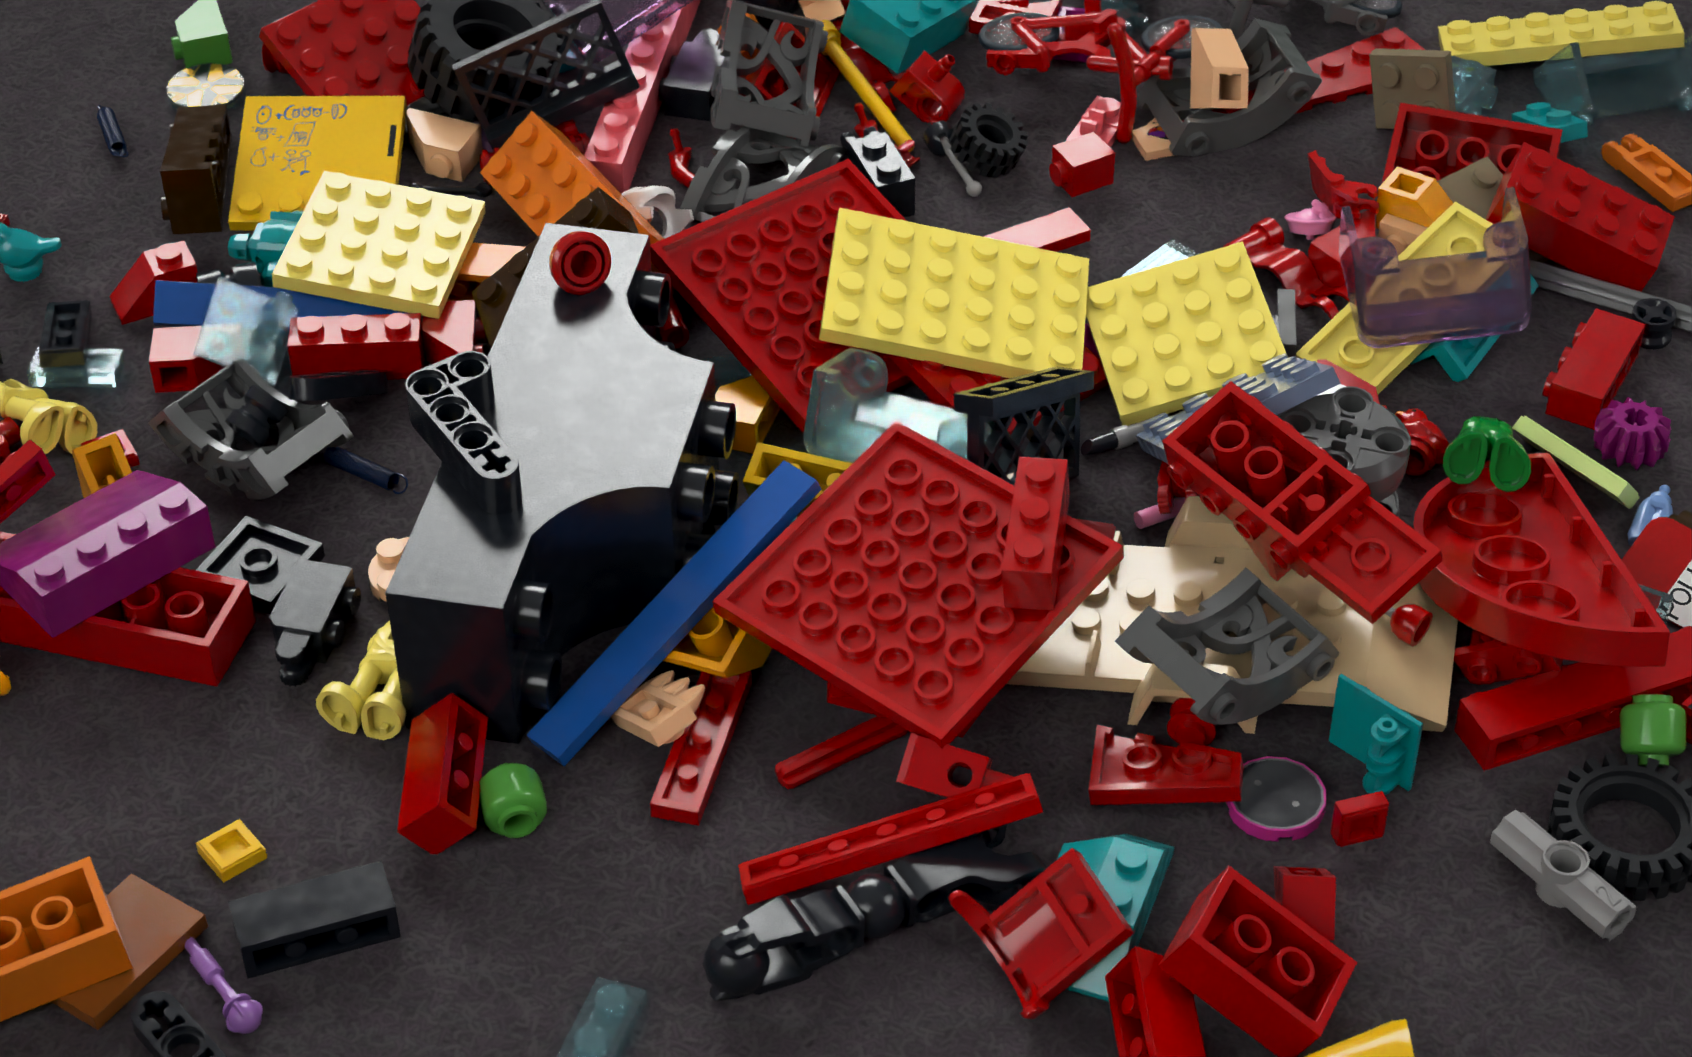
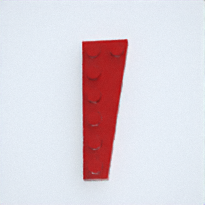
[1211,27,1425,114]

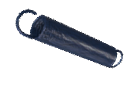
[97,105,128,157]
[315,446,408,494]

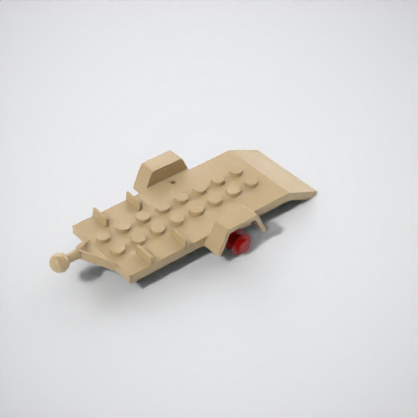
[1006,496,1458,746]

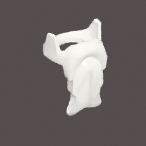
[621,185,694,238]

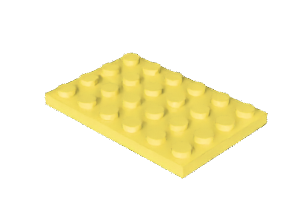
[819,207,1089,378]

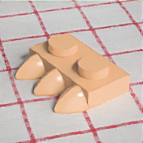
[611,670,705,747]

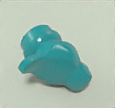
[0,222,61,282]

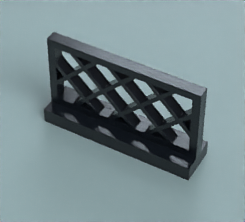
[452,0,640,150]
[954,366,1094,486]

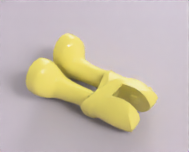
[0,379,97,454]
[316,620,406,740]

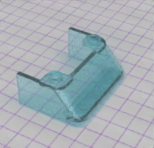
[1532,34,1692,126]

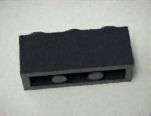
[228,861,401,979]

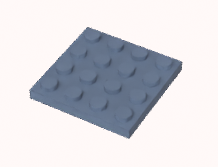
[1136,353,1341,464]

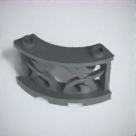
[711,0,828,149]
[1137,18,1322,156]
[680,125,846,222]
[148,356,354,500]
[1115,567,1339,725]

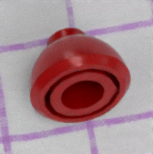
[549,231,611,295]

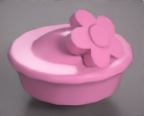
[1285,199,1337,240]

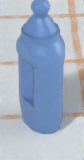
[1627,484,1673,546]

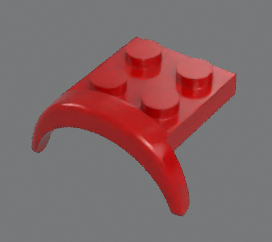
[948,848,1134,1020]

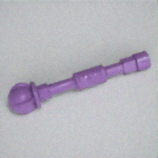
[185,937,263,1034]

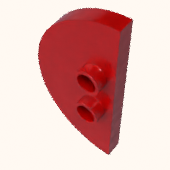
[1413,452,1670,667]

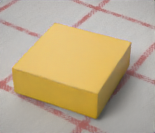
[196,819,267,883]

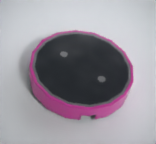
[1226,756,1326,842]

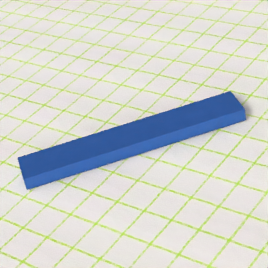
[153,280,405,333]

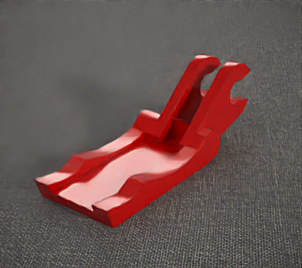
[1308,150,1380,219]

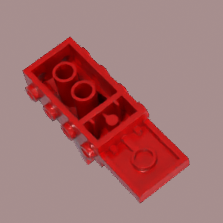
[1162,381,1443,624]

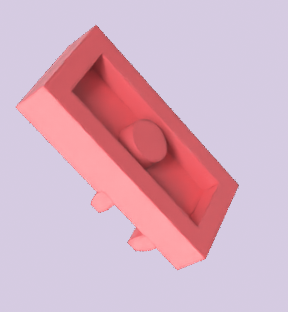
[1066,96,1121,148]

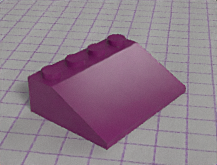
[0,470,216,638]

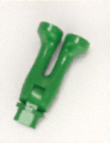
[1443,416,1531,492]

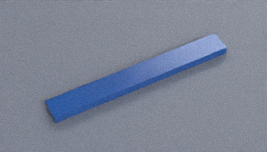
[527,460,822,766]

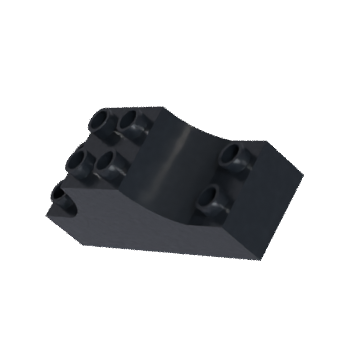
[385,223,739,744]

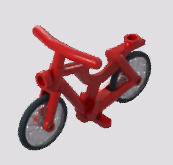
[979,0,1223,144]

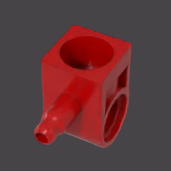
[889,51,965,124]

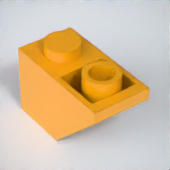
[1375,167,1453,229]

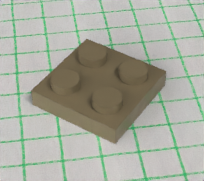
[1369,48,1456,129]

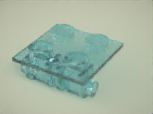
[193,276,299,386]

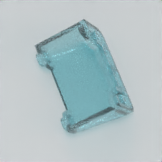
[804,347,992,463]

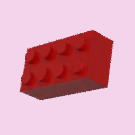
[1486,142,1675,291]

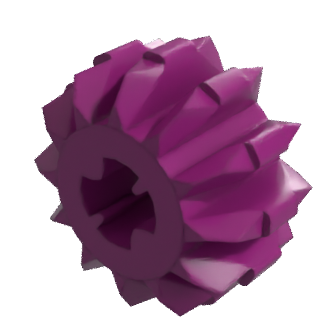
[1593,397,1671,471]

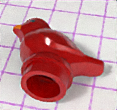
[1395,408,1450,476]

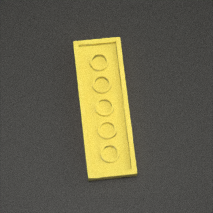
[1438,1,1684,69]
[1295,201,1524,394]

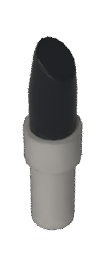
[1081,420,1146,455]

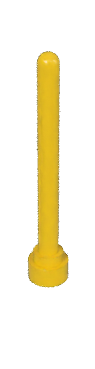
[820,20,915,152]

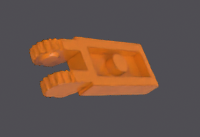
[1601,133,1692,212]

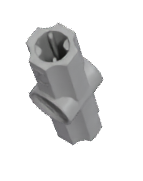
[1490,810,1637,941]

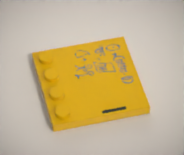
[228,96,407,231]

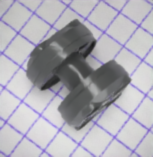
[1277,386,1411,517]

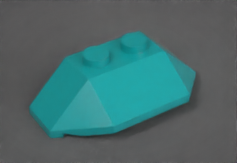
[1057,834,1175,1002]

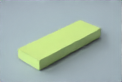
[1512,416,1640,509]

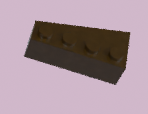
[160,104,232,235]
[472,187,639,348]

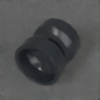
[225,385,288,447]

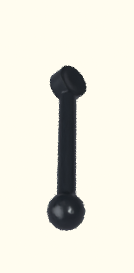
[408,182,492,197]

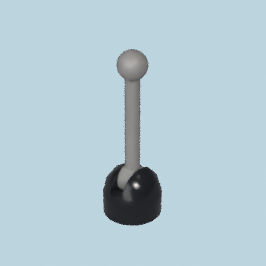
[923,121,982,197]

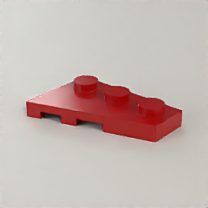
[1088,725,1243,805]

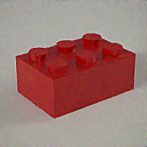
[1158,866,1357,1057]

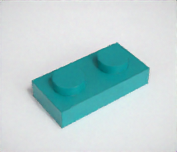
[1511,102,1588,143]

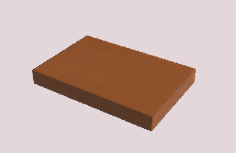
[51,873,209,1030]

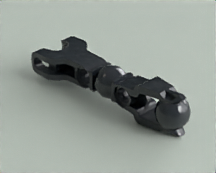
[703,824,1048,1001]

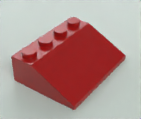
[1381,102,1563,184]

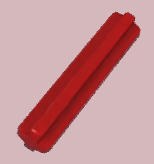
[774,716,908,789]

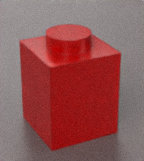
[1049,132,1115,197]

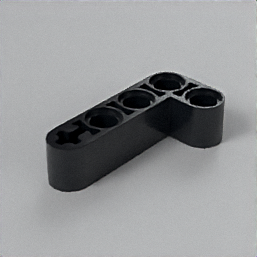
[405,351,523,515]

